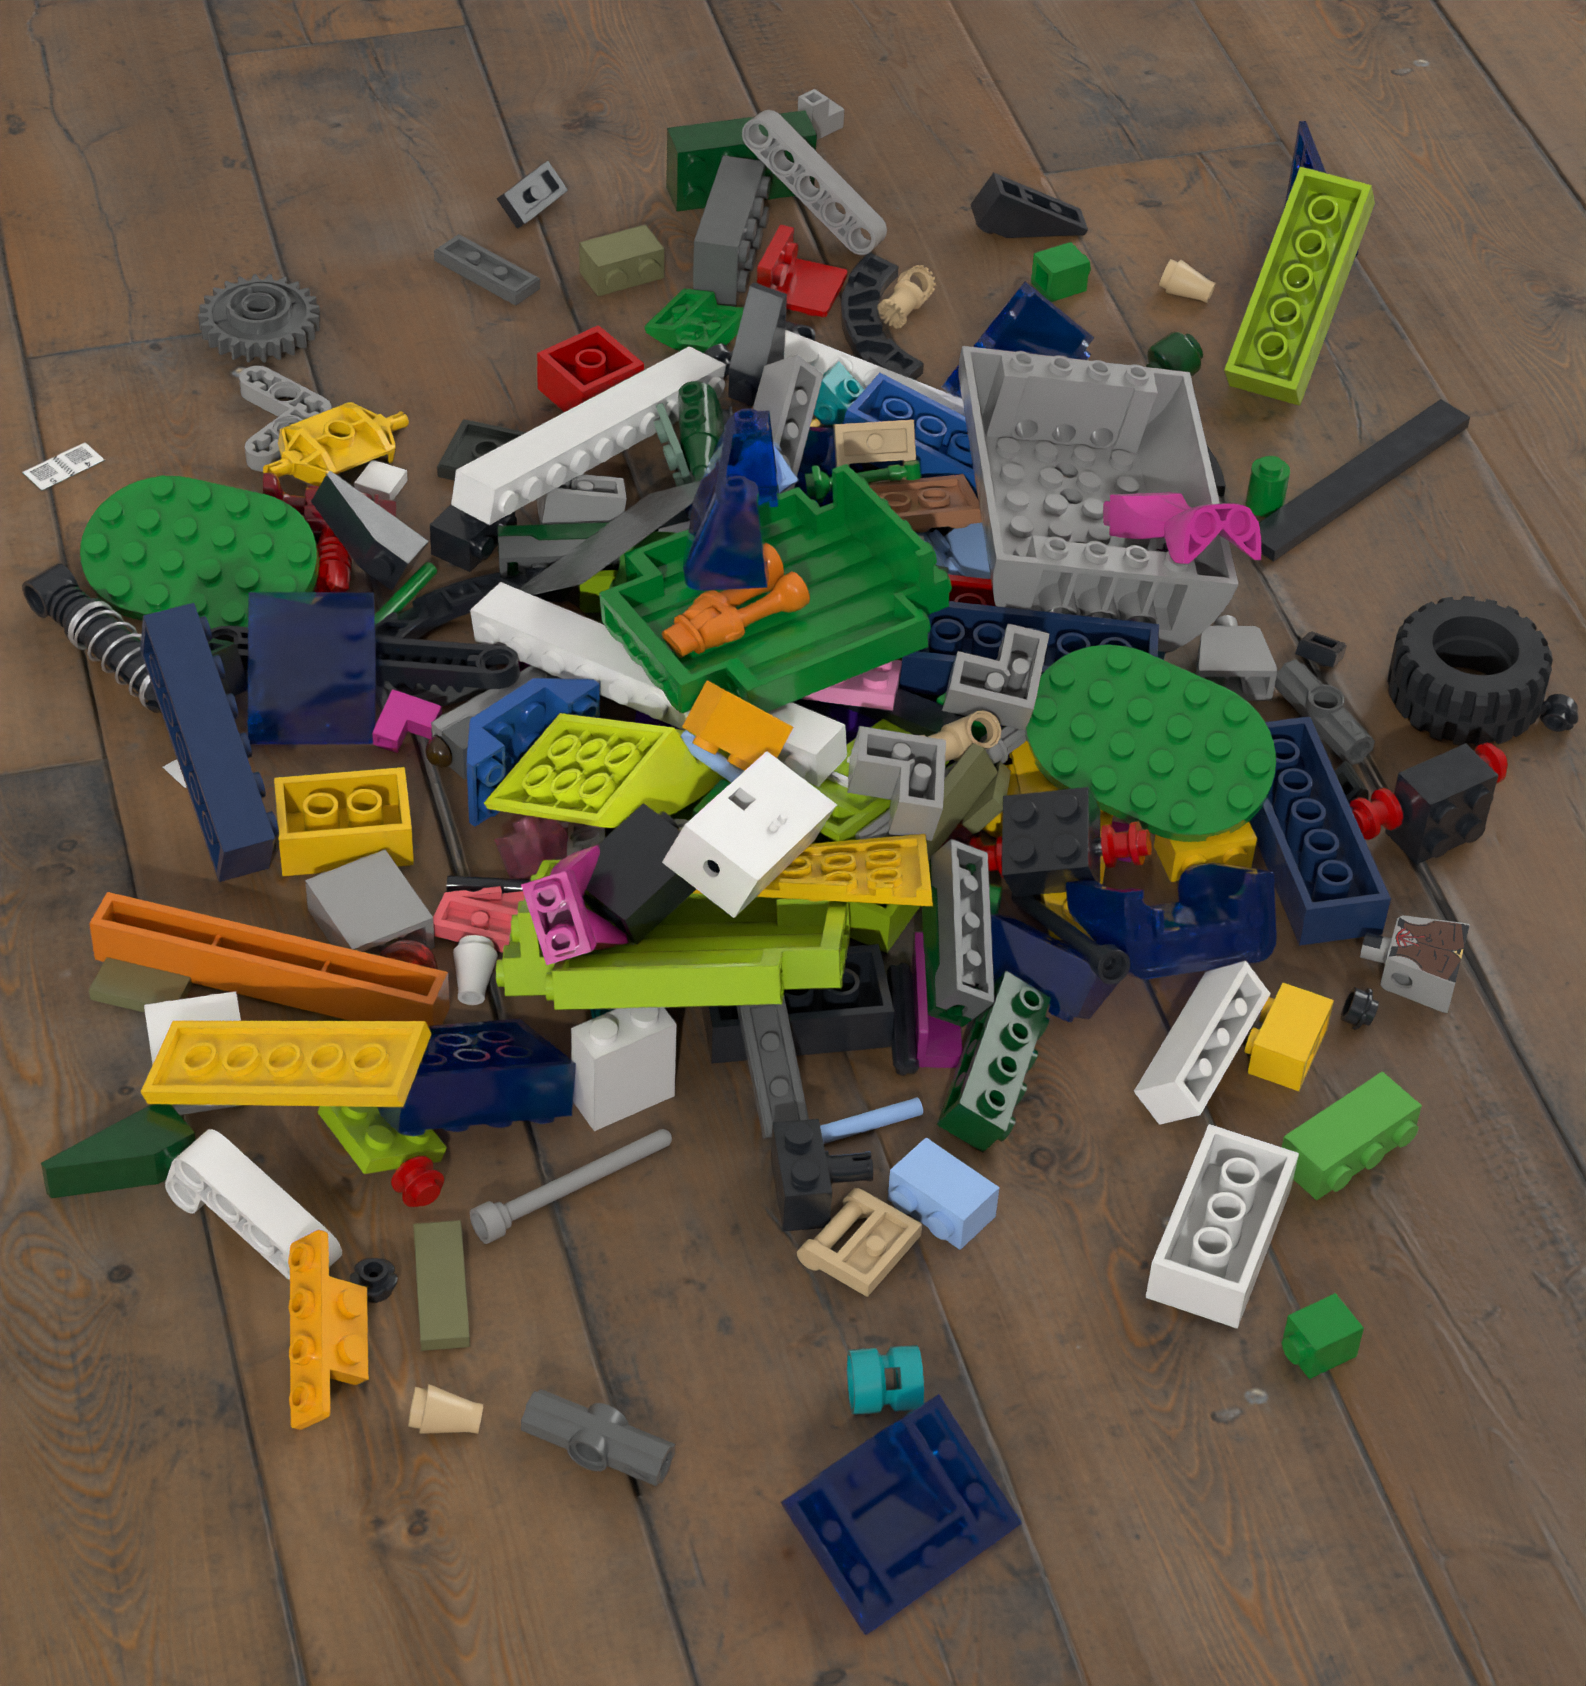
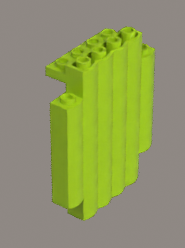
[496,860,850,1010]

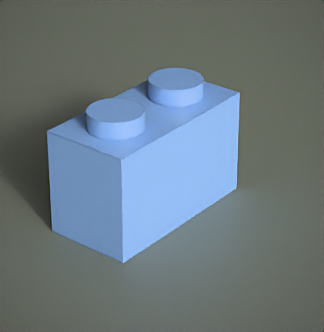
[887,1138,999,1250]

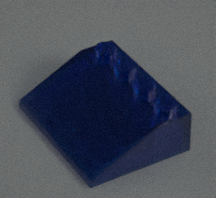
[377,1018,576,1136]

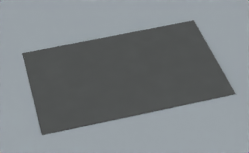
[519,473,732,595]

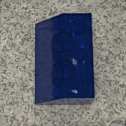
[990,912,1119,1023]

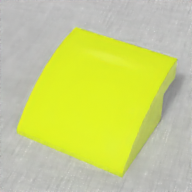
[484,713,730,828]

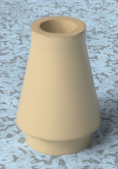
[1159,259,1216,303]
[408,1384,483,1434]

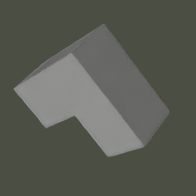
[798,89,844,140]

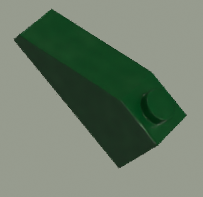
[41,1104,196,1198]

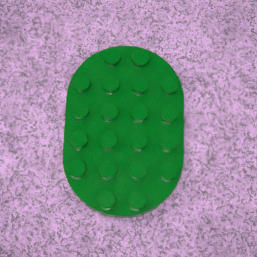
[80,475,319,629]
[1025,645,1276,842]

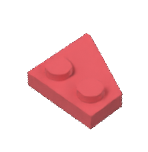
[433,886,524,953]

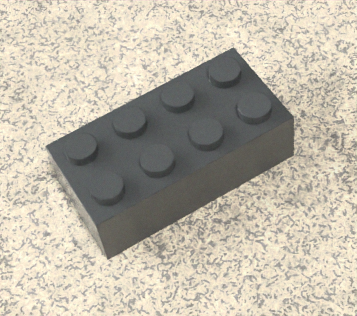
[693,156,771,307]

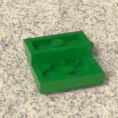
[644,288,744,353]

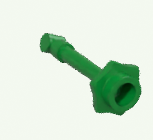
[805,460,921,504]

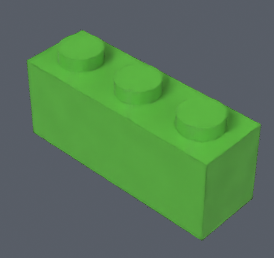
[1281,1072,1422,1200]

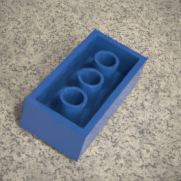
[842,373,978,499]

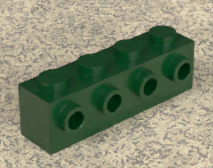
[937,971,1051,1153]

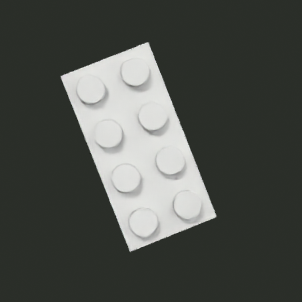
[1146,1124,1299,1329]

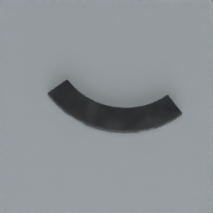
[840,252,924,380]
[365,568,574,639]

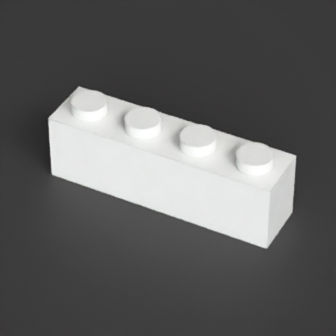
[1134,961,1271,1125]

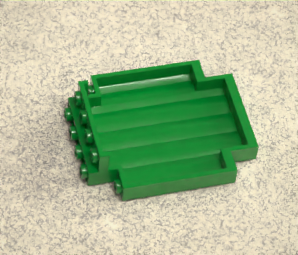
[599,464,952,714]

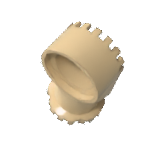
[877,265,936,329]
[919,710,1001,762]

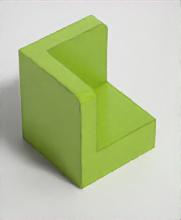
[578,570,618,613]

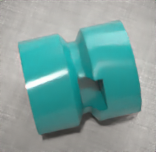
[847,1345,924,1415]

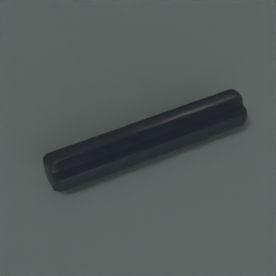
[887,963,919,1076]

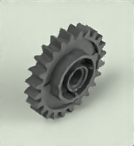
[198,274,320,362]

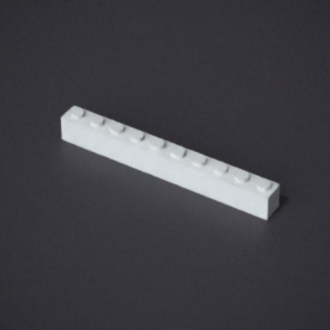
[451,347,726,525]
[470,582,847,787]

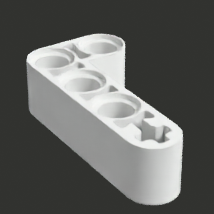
[165,1129,342,1280]

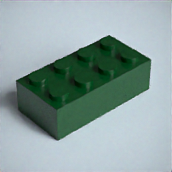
[666,110,817,212]

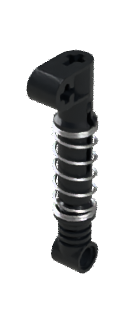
[22,563,230,713]

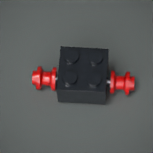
[1350,743,1508,865]
[969,787,1152,897]

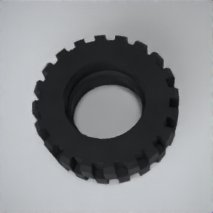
[1387,596,1553,747]

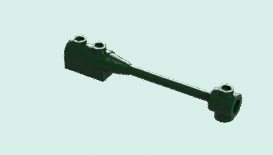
[678,381,727,525]

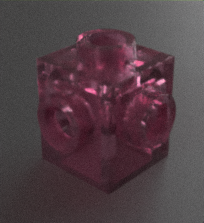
[494,816,568,878]

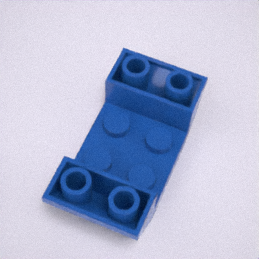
[467,678,600,827]

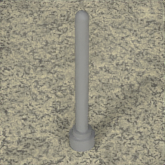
[470,1129,672,1244]

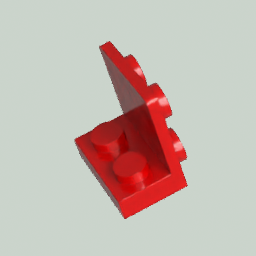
[757,225,847,317]

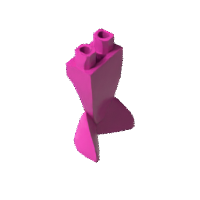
[1103,492,1261,564]
[521,845,629,965]

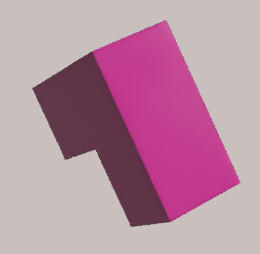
[372,689,442,753]

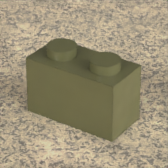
[579,224,664,296]

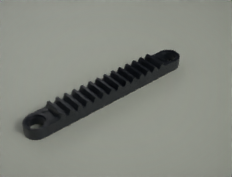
[211,626,520,693]

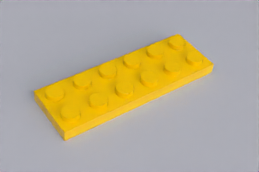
[141,1021,431,1107]

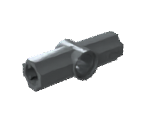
[1274,659,1375,766]
[521,1389,675,1486]

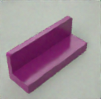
[911,932,962,1068]

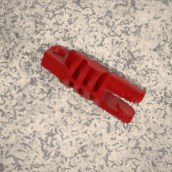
[314,524,352,611]

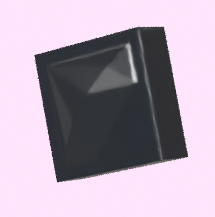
[1295,631,1347,668]

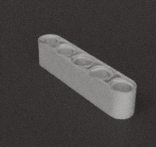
[742,110,887,255]

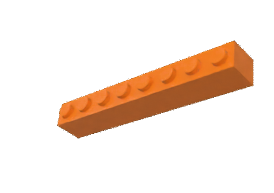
[89,892,450,1041]

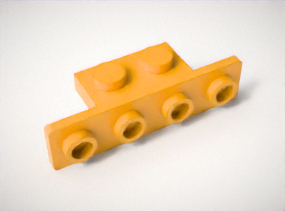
[288,1230,369,1430]

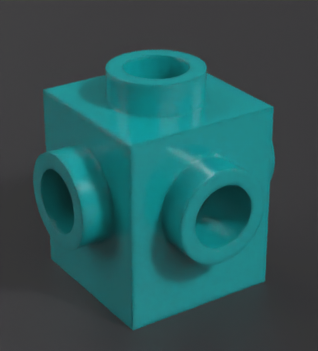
[813,361,864,426]

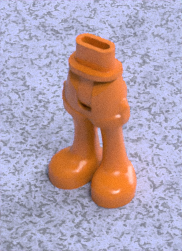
[662,543,810,658]

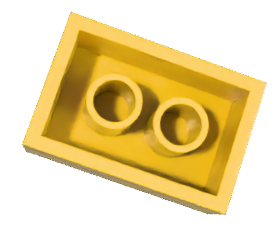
[274,767,414,876]

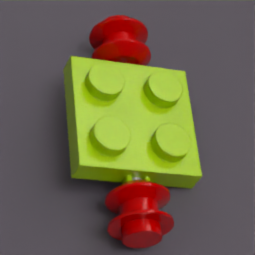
[317,1097,447,1207]

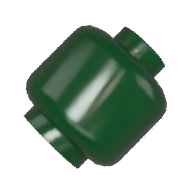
[1146,331,1203,377]

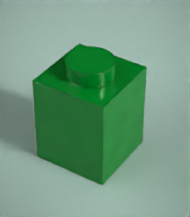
[1031,242,1091,303]
[1281,1293,1364,1379]

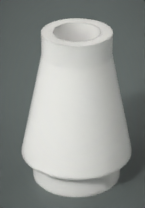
[453,935,498,1005]

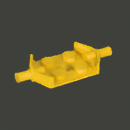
[263,402,409,486]

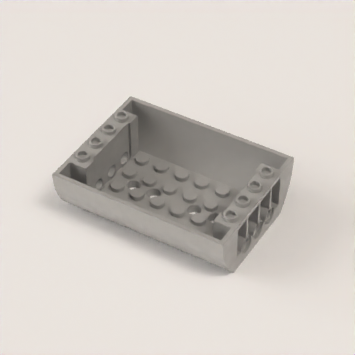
[959,346,1239,652]

